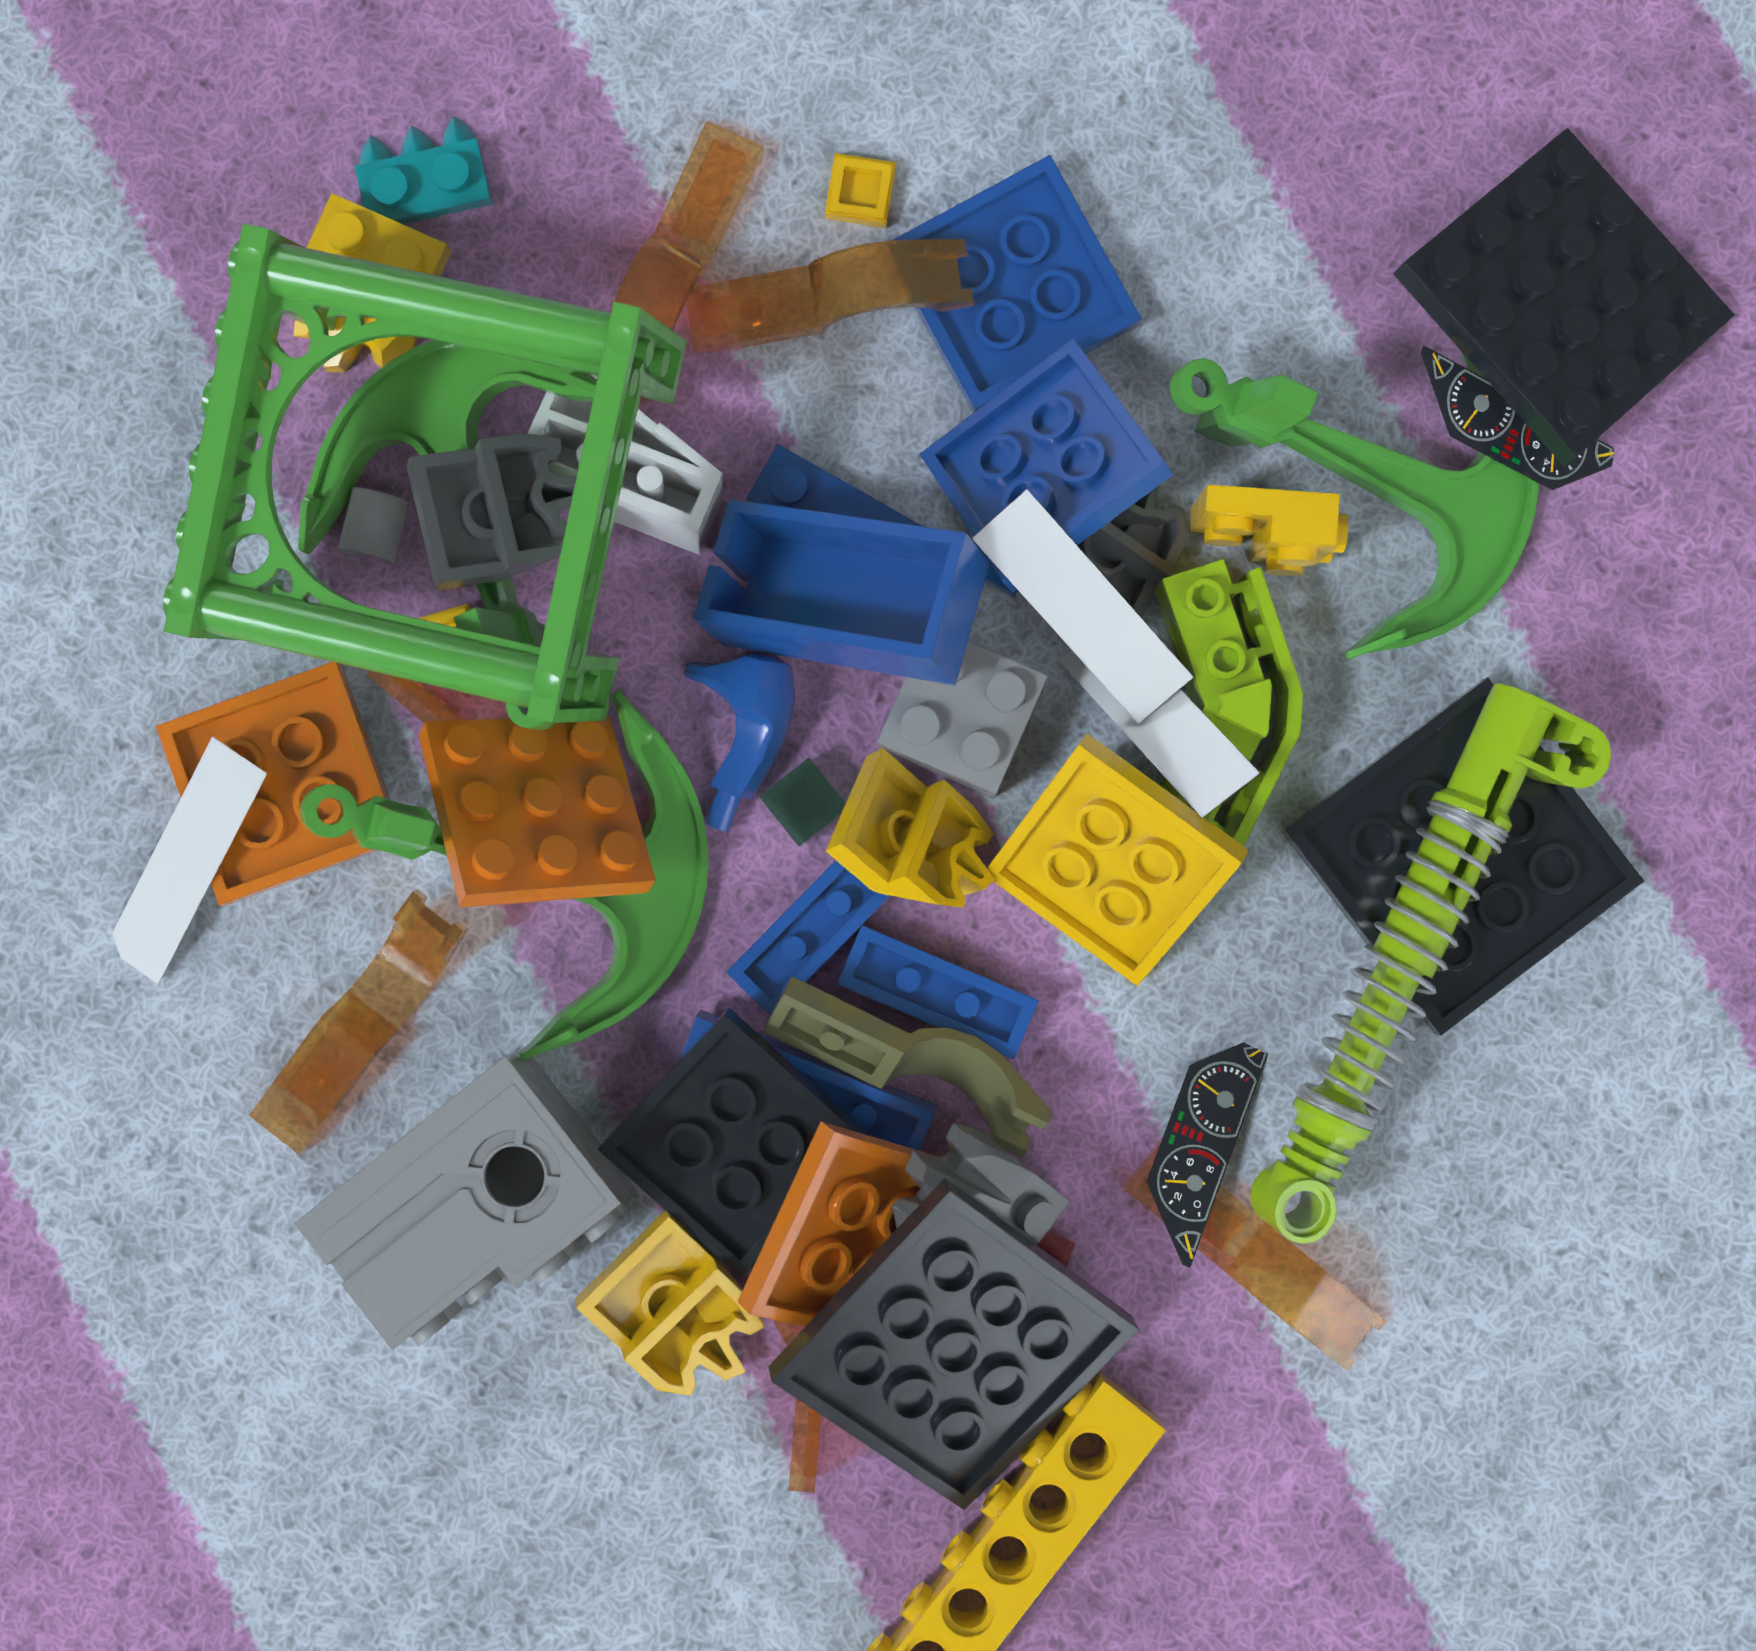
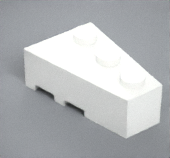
[528,374,723,555]

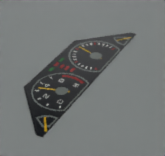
[1421,345,1615,490]
[1146,1042,1268,1268]

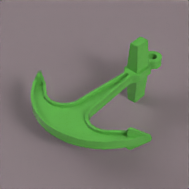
[298,340,597,730]
[1170,353,1539,660]
[300,690,708,1061]

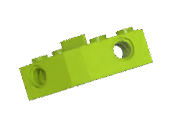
[1155,559,1303,846]

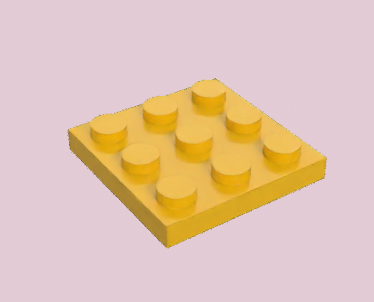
[987,733,1249,987]

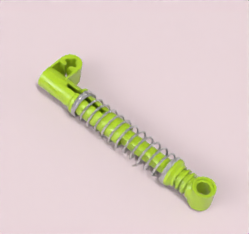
[1250,683,1611,1244]

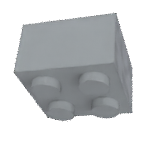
[877,641,1048,798]

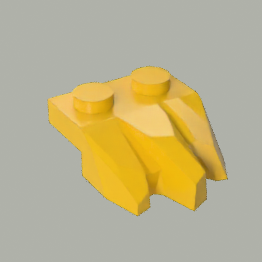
[293,193,452,373]
[826,748,995,908]
[574,1210,765,1396]

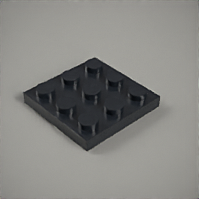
[598,1007,872,1277]

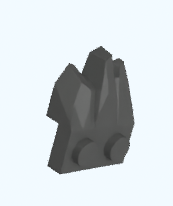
[407,433,577,591]
[1077,484,1188,618]
[892,1122,1070,1245]

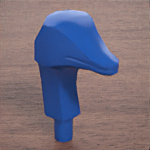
[684,654,795,832]

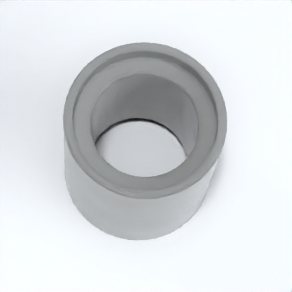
[338,487,409,565]

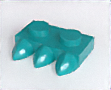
[354,116,493,224]

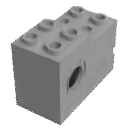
[294,1050,635,1350]

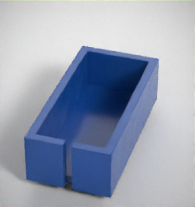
[693,499,990,686]

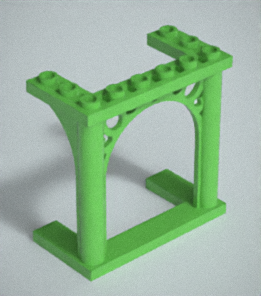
[163,223,687,723]

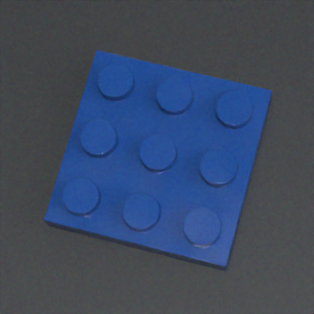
[884,155,1142,413]
[920,338,1174,593]

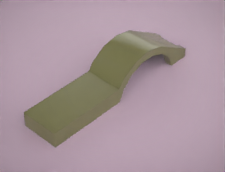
[763,976,1052,1158]

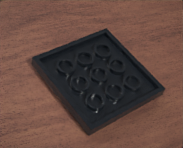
[1393,127,1735,466]
[1281,677,1645,1036]
[768,1178,1139,1510]

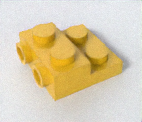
[1189,484,1349,576]

